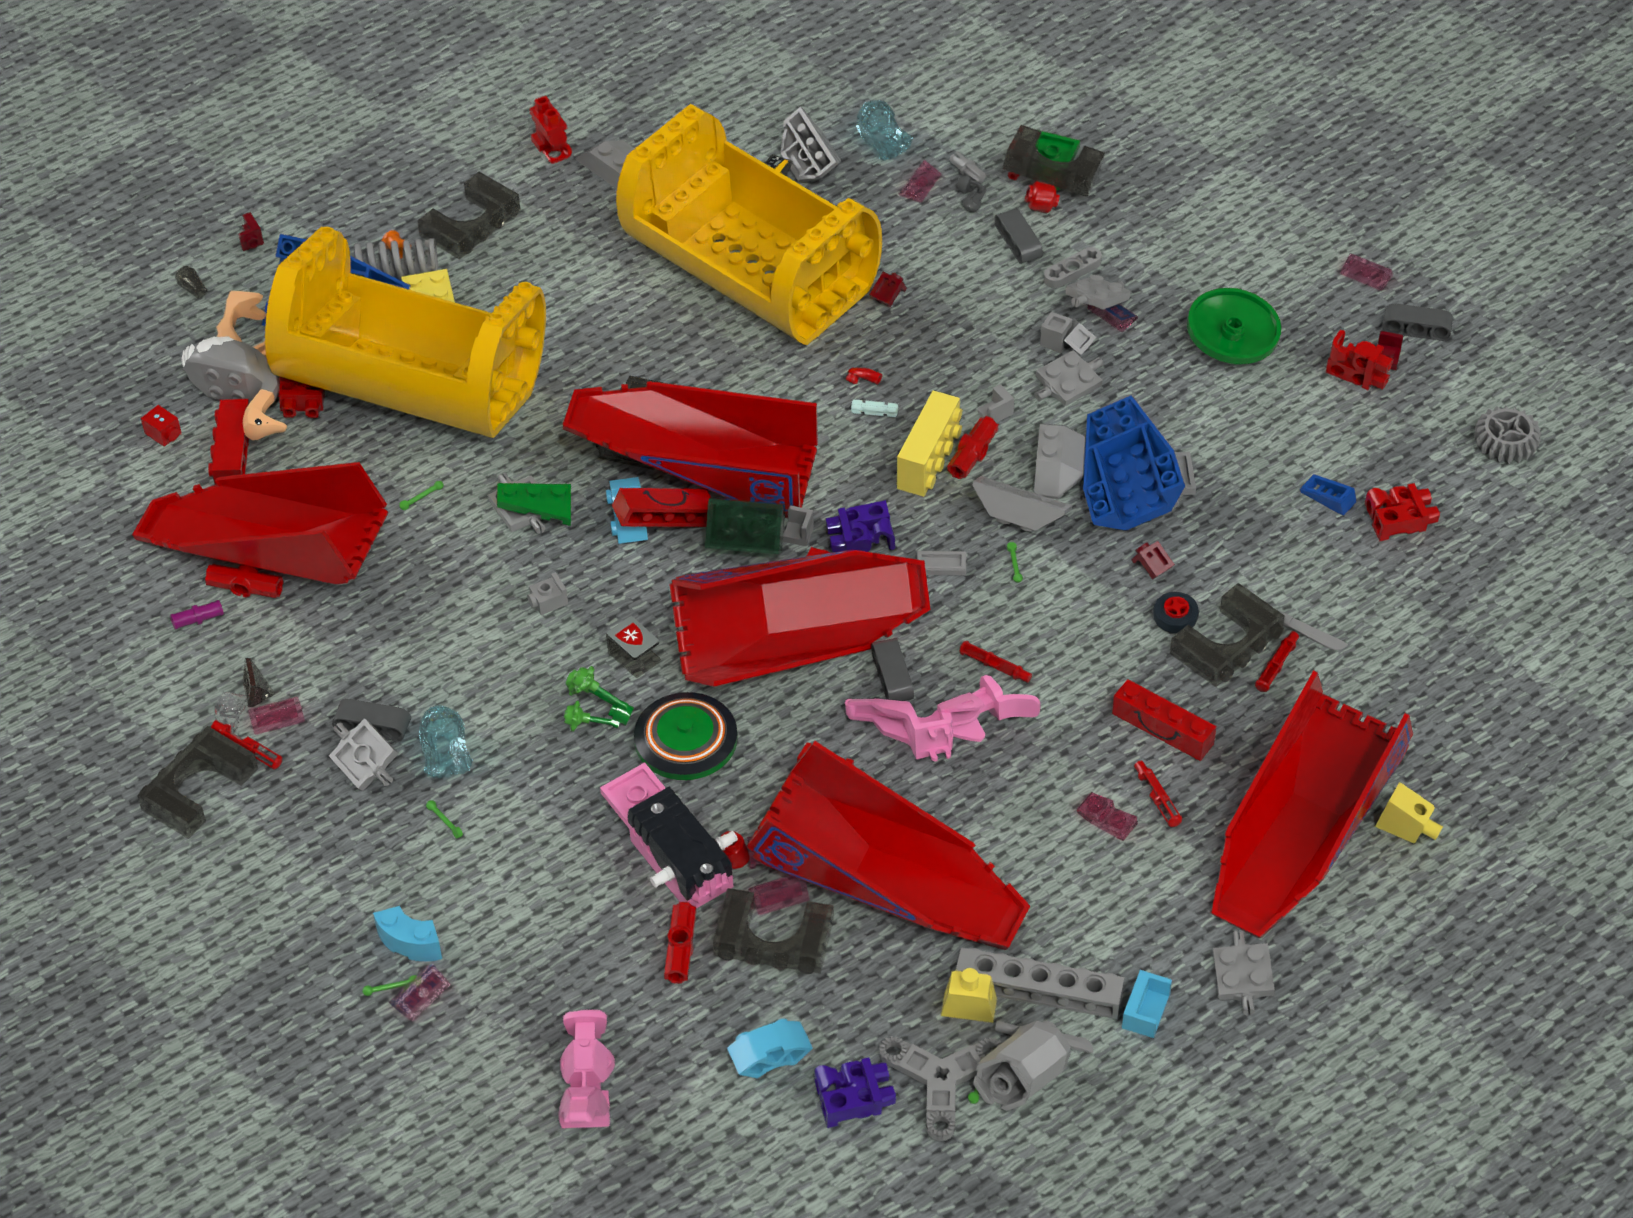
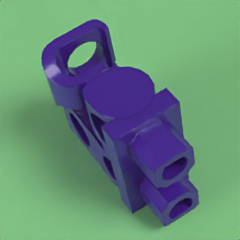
[825,500,895,553]
[814,1058,896,1128]

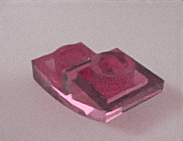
[1077,792,1138,841]

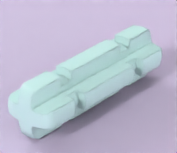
[851,399,898,417]

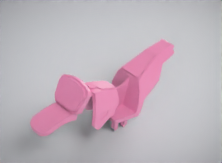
[845,675,1041,762]
[558,1010,615,1128]

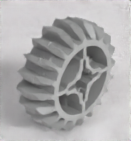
[1474,406,1541,464]

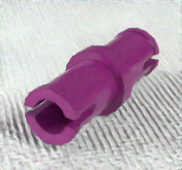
[170,600,224,630]

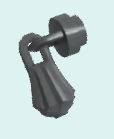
[957,175,986,212]

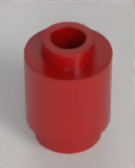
[720,831,750,869]

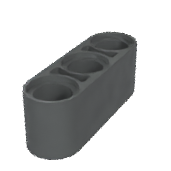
[994,208,1043,264]
[1383,304,1453,341]
[871,638,914,701]
[332,699,411,742]

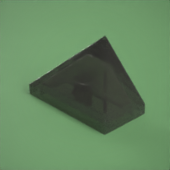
[242,658,275,707]

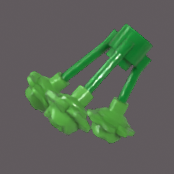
[564,666,634,732]

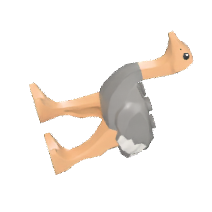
[181,291,287,440]

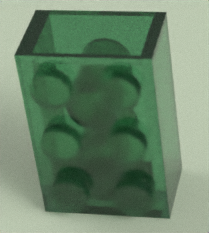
[705,497,786,554]

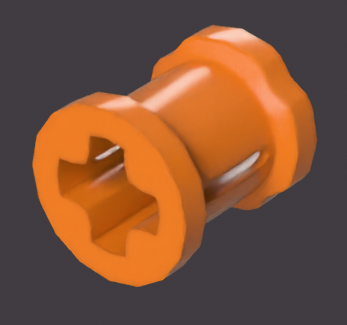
[382,230,411,259]

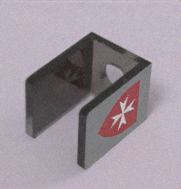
[606,616,661,678]

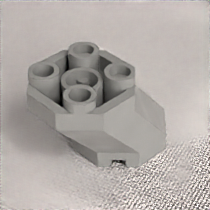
[973,1020,1071,1111]

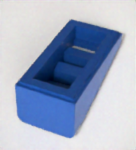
[1300,474,1356,516]

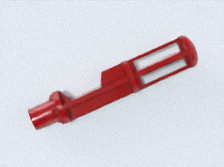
[1255,631,1299,692]
[959,641,1032,683]
[211,720,283,770]
[1134,760,1182,827]

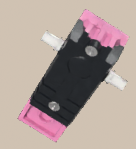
[600,762,738,908]

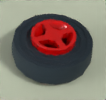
[1153,592,1199,633]

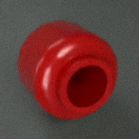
[1025,181,1060,213]

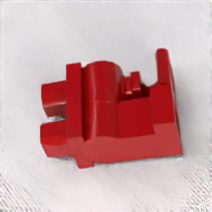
[529,96,572,164]
[1325,330,1393,390]
[279,377,325,418]
[1364,483,1440,541]

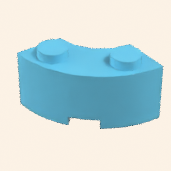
[606,477,648,544]
[373,906,442,961]
[727,1019,813,1078]

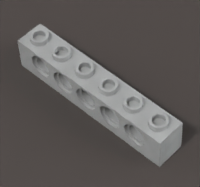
[956,947,1124,1019]

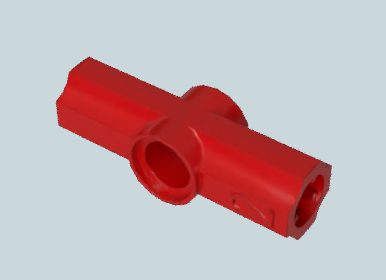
[947,416,999,480]
[205,564,284,598]
[664,902,697,984]

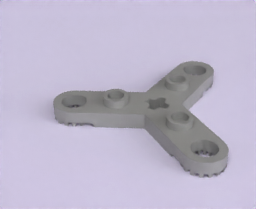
[879,1036,1002,1141]

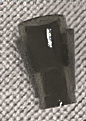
[175,266,207,299]

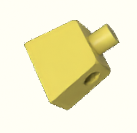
[1375,782,1443,843]
[941,968,997,1023]

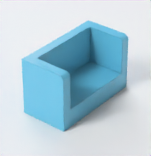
[1122,970,1172,1038]

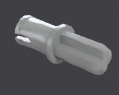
[950,151,986,184]

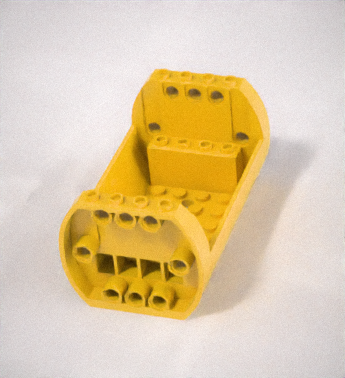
[616,104,882,345]
[265,227,546,438]

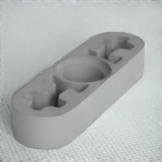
[1044,247,1102,288]

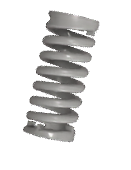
[350,238,438,281]

